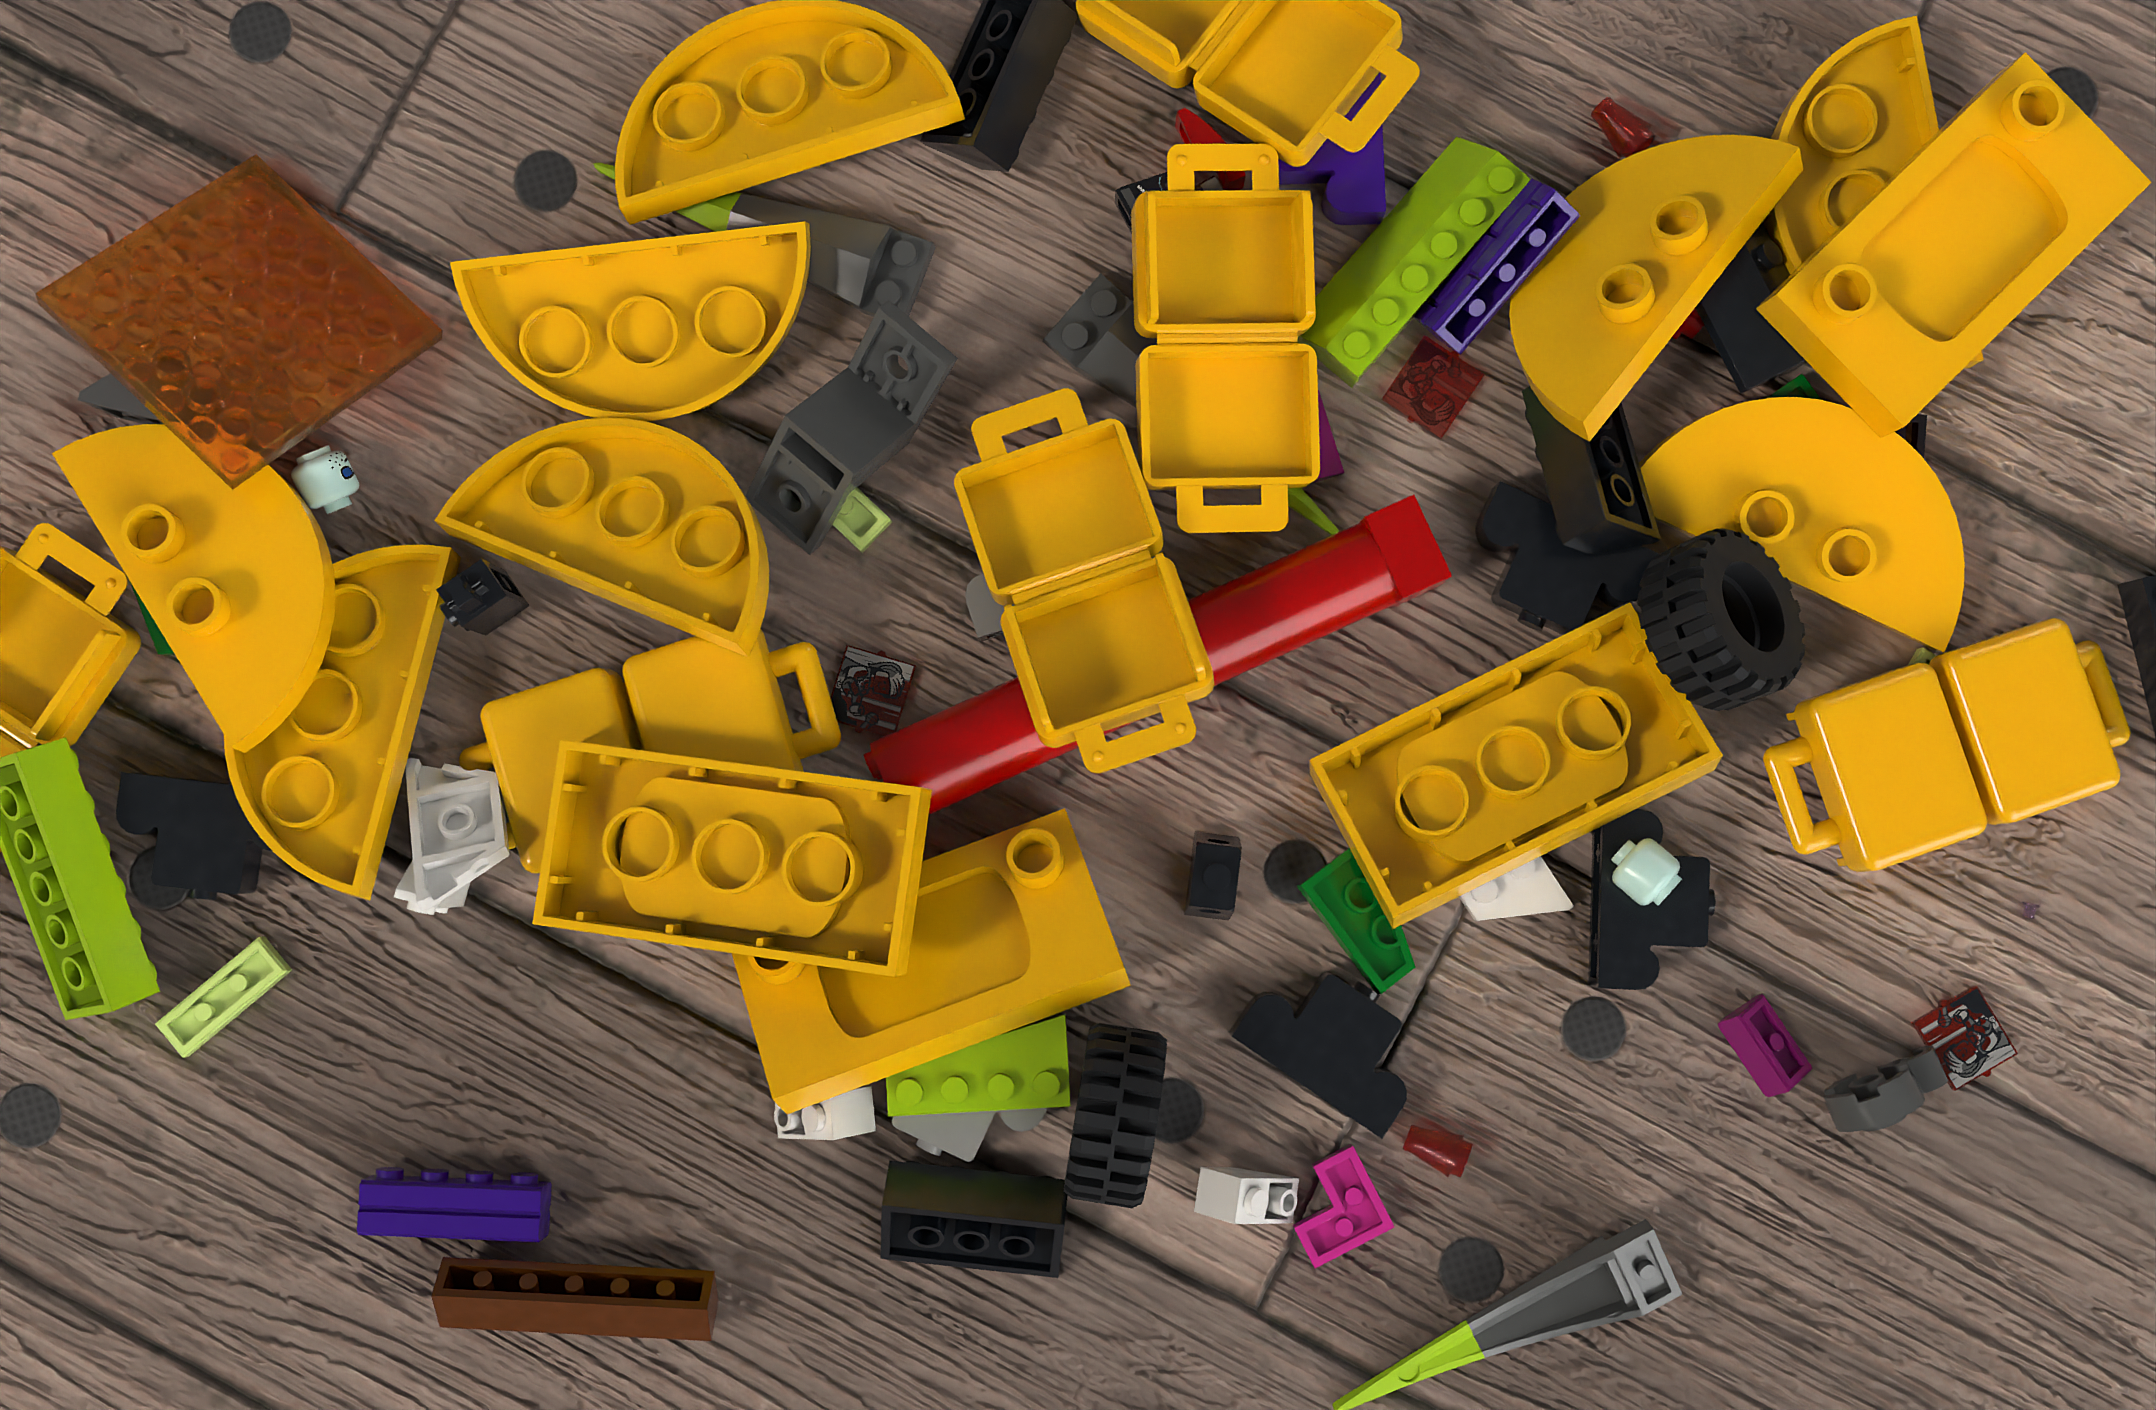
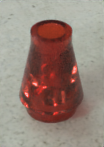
[1590,97,1656,158]
[1402,1124,1473,1178]

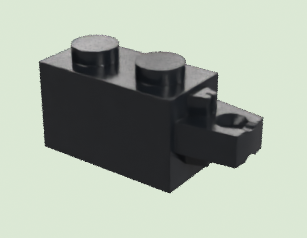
[436,559,529,636]

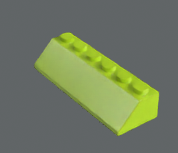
[1297,136,1531,388]
[0,737,160,1020]

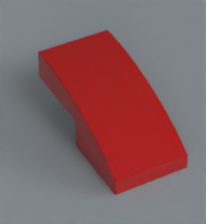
[1175,108,1246,190]

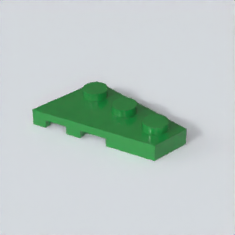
[1297,847,1416,994]

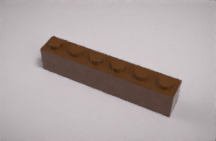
[431,1257,719,1341]

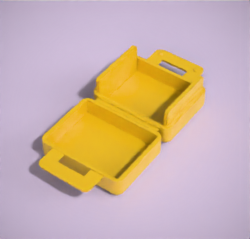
[1076,0,1420,167]
[1131,144,1320,533]
[954,388,1214,774]
[0,523,141,853]
[1763,618,2131,872]
[459,629,841,873]

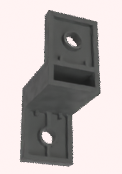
[745,300,958,555]

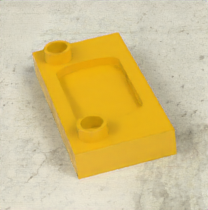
[1756,52,2152,438]
[1309,602,1723,929]
[532,739,932,977]
[732,808,1131,1114]

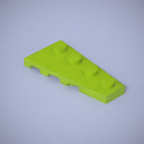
[886,1013,1071,1117]

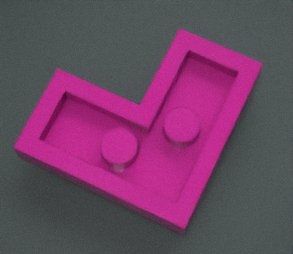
[1293,1144,1395,1268]

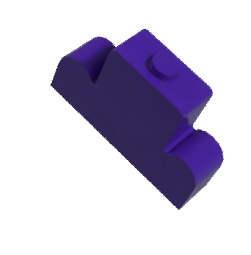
[1278,72,1386,225]

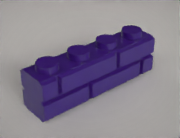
[1414,178,1581,355]
[357,1167,552,1242]

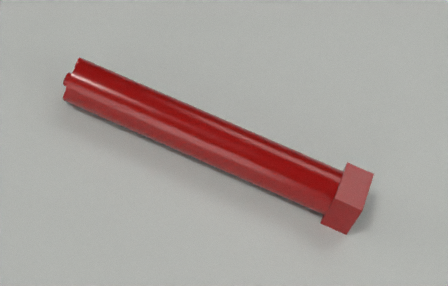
[863,494,1452,815]

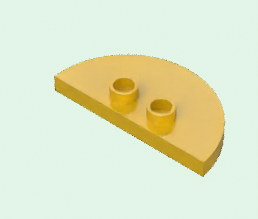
[615,0,965,225]
[1764,15,1984,368]
[1509,134,1803,442]
[450,221,811,421]
[1639,397,1965,652]
[434,417,769,657]
[52,424,336,753]
[224,545,461,901]

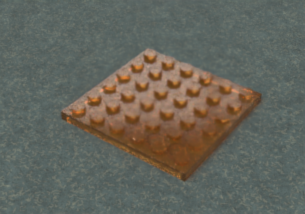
[35,154,443,490]

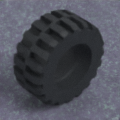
[1637,529,1806,711]
[1064,1023,1167,1209]

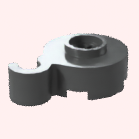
[1823,1046,1948,1132]

